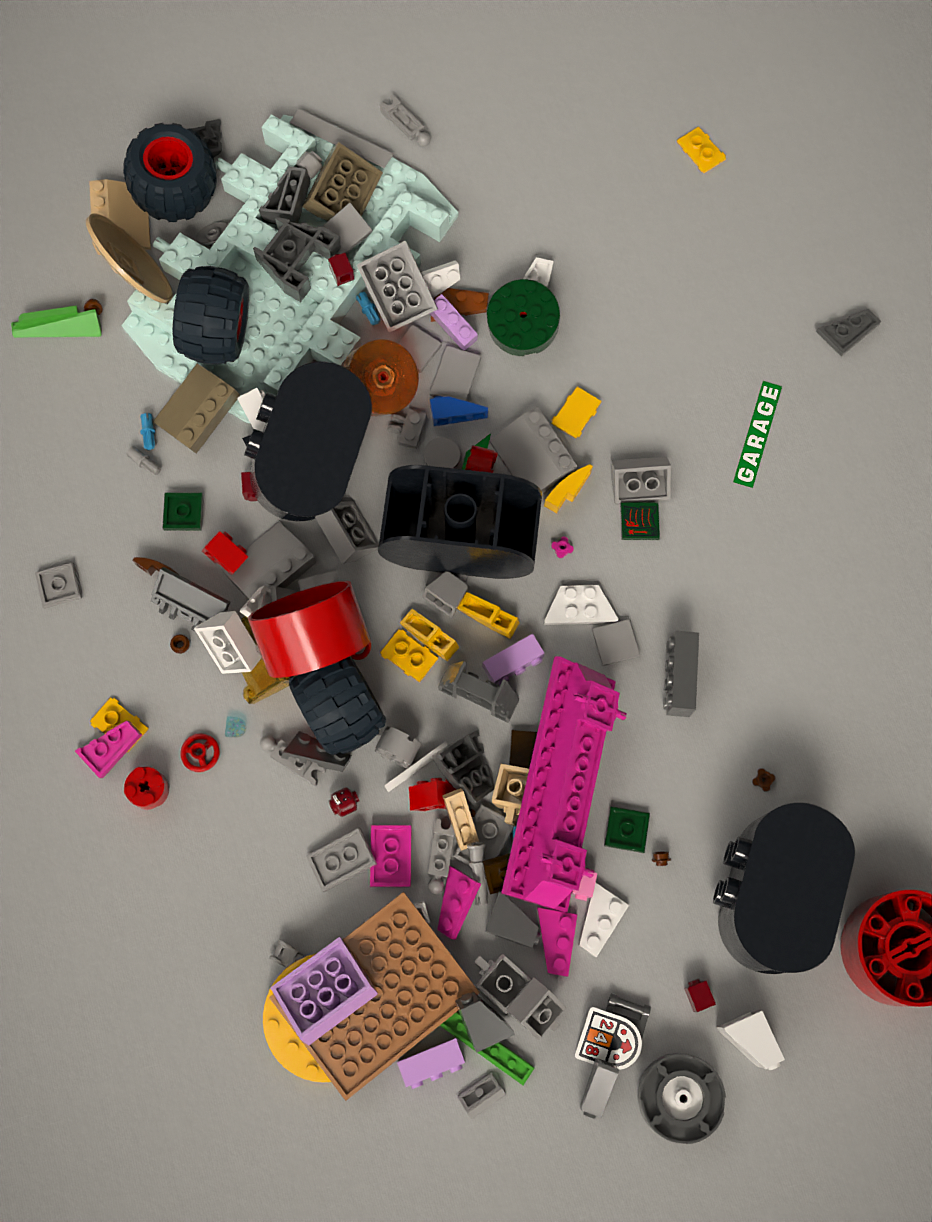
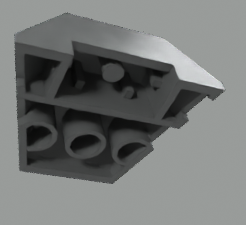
[432,730,495,804]

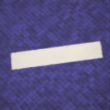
[384,741,448,792]

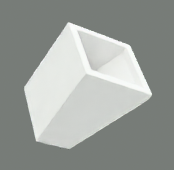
[717,1010,785,1070]

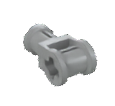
[269,940,304,967]

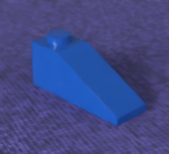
[430,396,488,427]

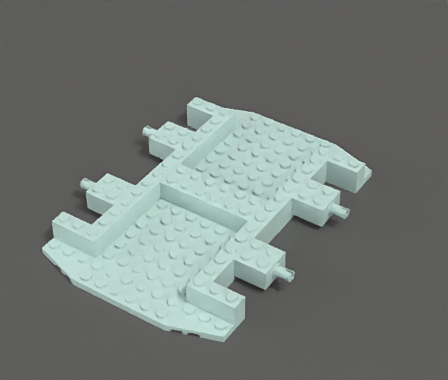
[121,114,458,424]

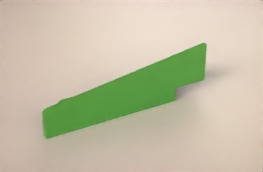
[11,306,102,338]

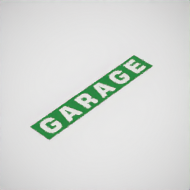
[733,381,782,488]

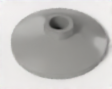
[196,222,228,245]

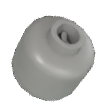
[296,151,322,178]

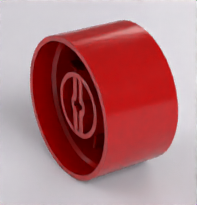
[248,581,371,678]
[841,890,932,1007]

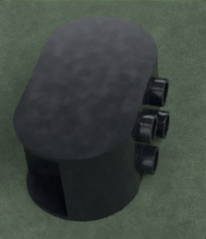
[244,362,372,522]
[378,465,542,579]
[713,803,855,974]

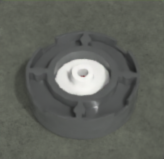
[638,1053,726,1144]

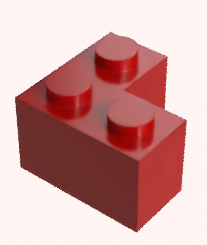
[201,531,249,575]
[409,778,455,811]

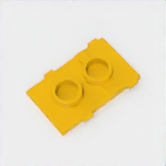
[677,127,726,173]
[551,386,602,439]
[380,629,438,683]
[90,697,149,753]

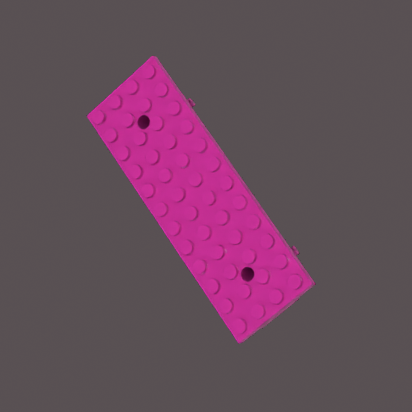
[501,656,627,913]

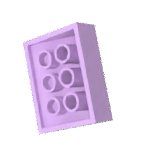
[270,937,378,1046]

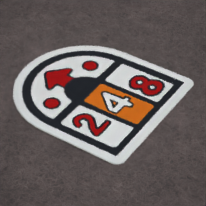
[575,1007,642,1070]

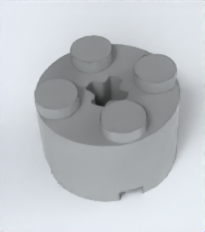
[375,726,422,769]

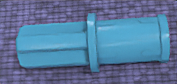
[356,292,380,326]
[140,413,155,450]

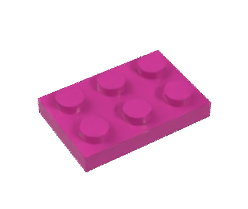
[370,825,412,887]

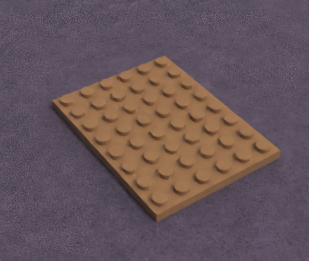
[269,891,480,1101]

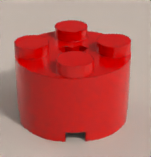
[465,445,498,473]
[124,767,169,810]

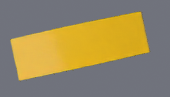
[544,464,593,514]
[458,592,520,639]
[400,609,459,662]

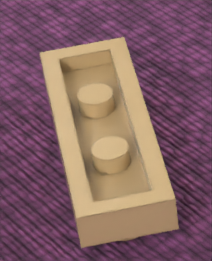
[442,788,479,851]

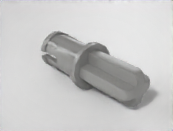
[126,446,161,475]

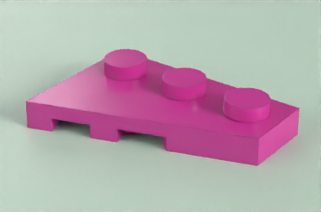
[75,721,142,778]
[437,866,481,940]
[537,908,577,977]

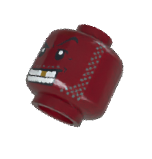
[328,787,360,817]

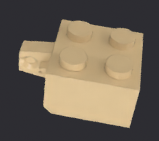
[492,764,529,826]

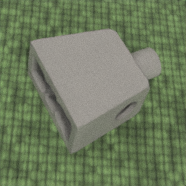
[423,572,468,618]

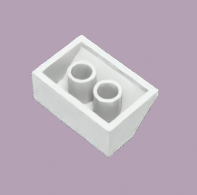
[194,611,261,674]

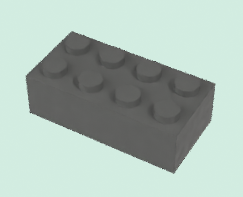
[663,631,699,717]

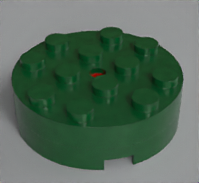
[487,279,560,356]

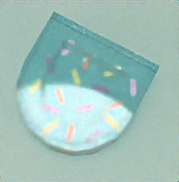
[225,716,246,738]

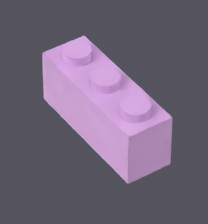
[429,294,478,351]
[482,634,545,685]
[397,1038,465,1089]

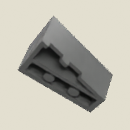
[259,166,310,224]

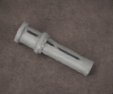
[467,842,488,906]

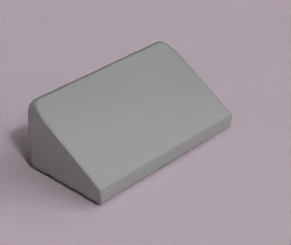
[458,1072,506,1119]

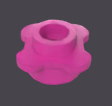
[551,537,574,558]

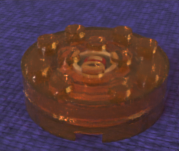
[343,339,419,416]

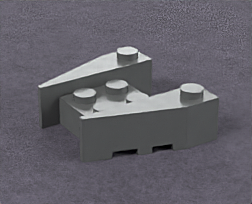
[253,217,341,303]
[438,661,519,723]

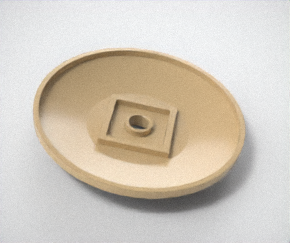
[86,213,173,303]

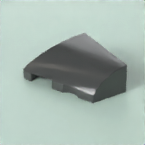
[191,119,222,157]

